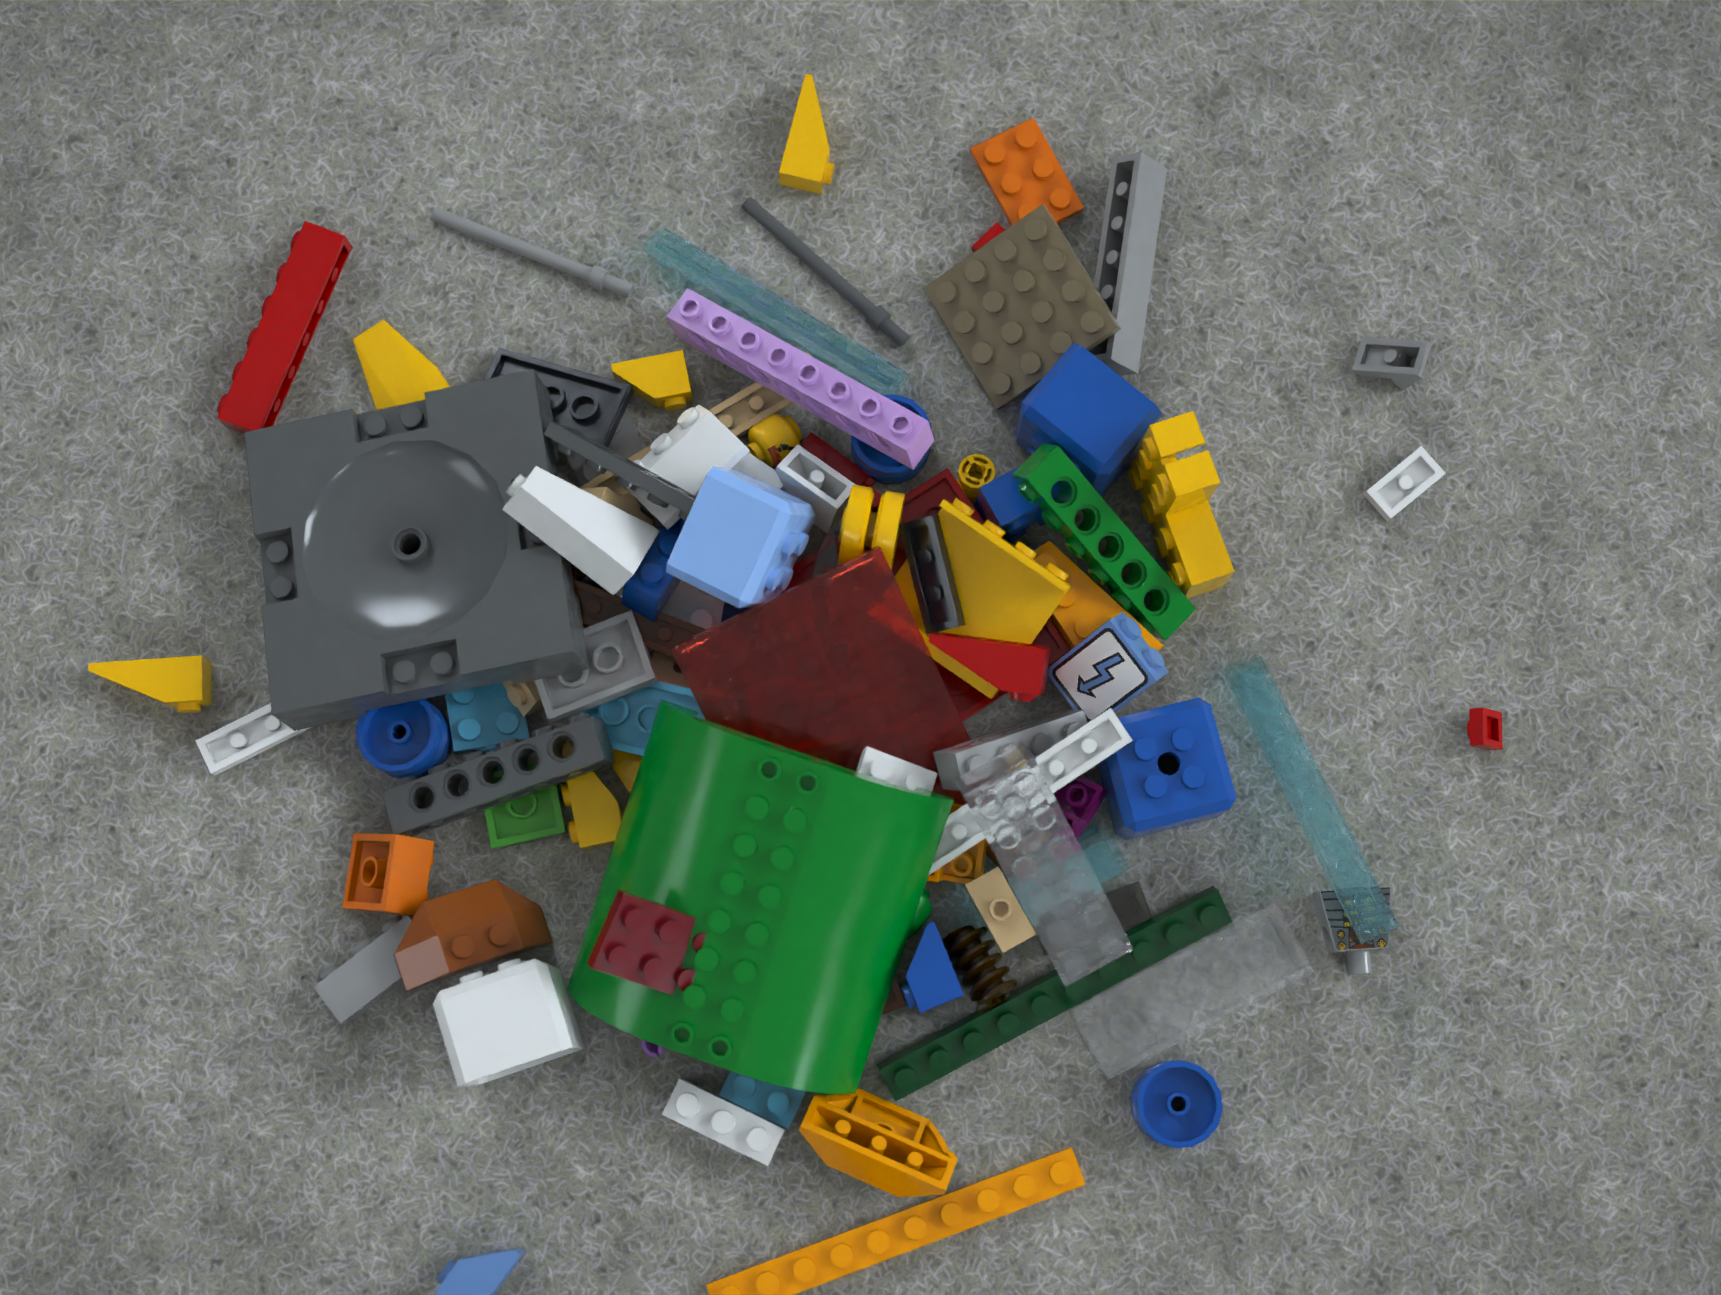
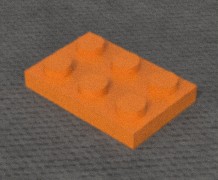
[970,118,1084,226]

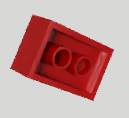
[929,632,1051,702]

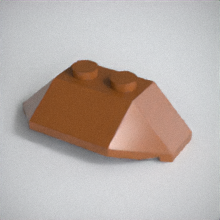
[394,879,553,992]

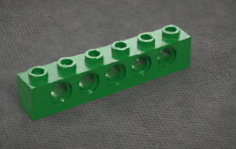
[1012,443,1196,641]

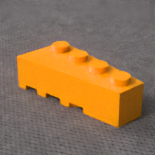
[1034,541,1164,652]

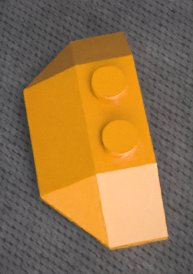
[799,1088,958,1197]

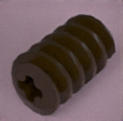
[942,925,1017,1012]

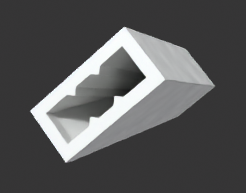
[502,466,659,596]

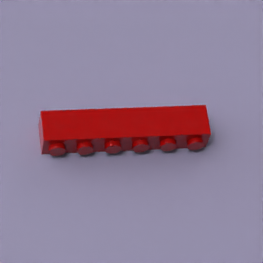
[217,221,352,434]

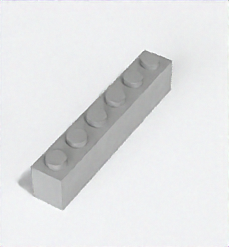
[1089,152,1167,376]

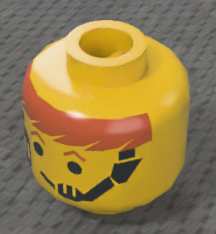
[746,413,803,468]

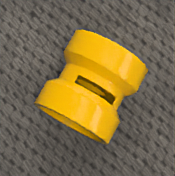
[957,454,995,502]

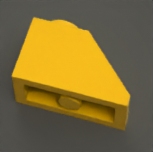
[611,350,693,411]

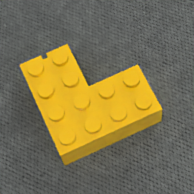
[1128,411,1235,598]

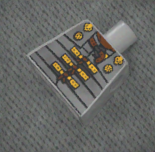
[1312,886,1392,975]

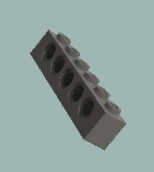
[382,713,616,837]

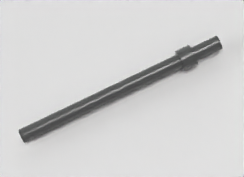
[742,197,910,347]

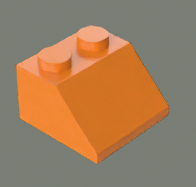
[342,833,434,916]

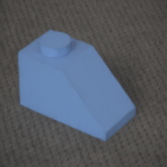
[435,1247,525,1295]

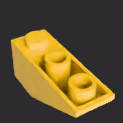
[561,740,623,851]

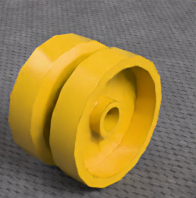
[838,484,905,575]

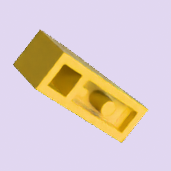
[779,73,835,194]
[88,655,212,713]

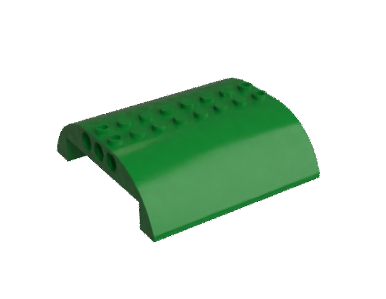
[567,700,954,1094]

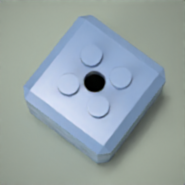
[666,466,816,608]

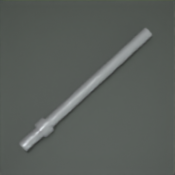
[431,207,635,298]

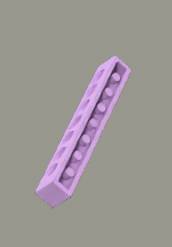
[666,288,934,470]

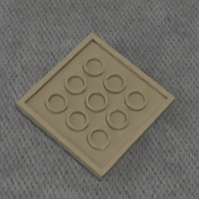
[924,204,1121,410]

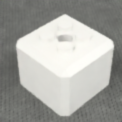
[433,958,585,1087]

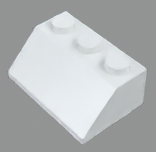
[623,404,750,530]

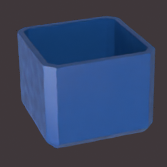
[1015,343,1162,497]
[1097,697,1237,840]

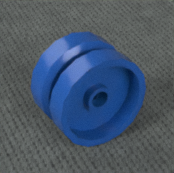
[851,394,931,485]
[356,699,452,779]
[1130,1060,1223,1148]

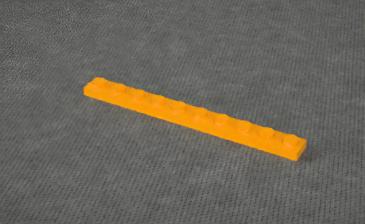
[706,1147,1086,1295]

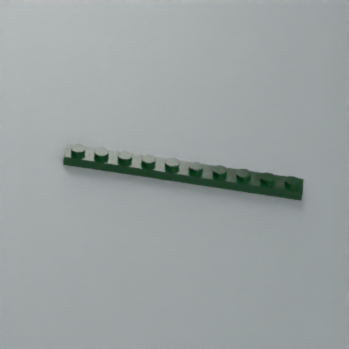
[876,885,1232,1102]

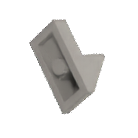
[1352,337,1432,390]

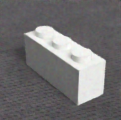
[662,1078,786,1166]

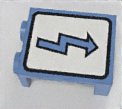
[1047,612,1169,723]

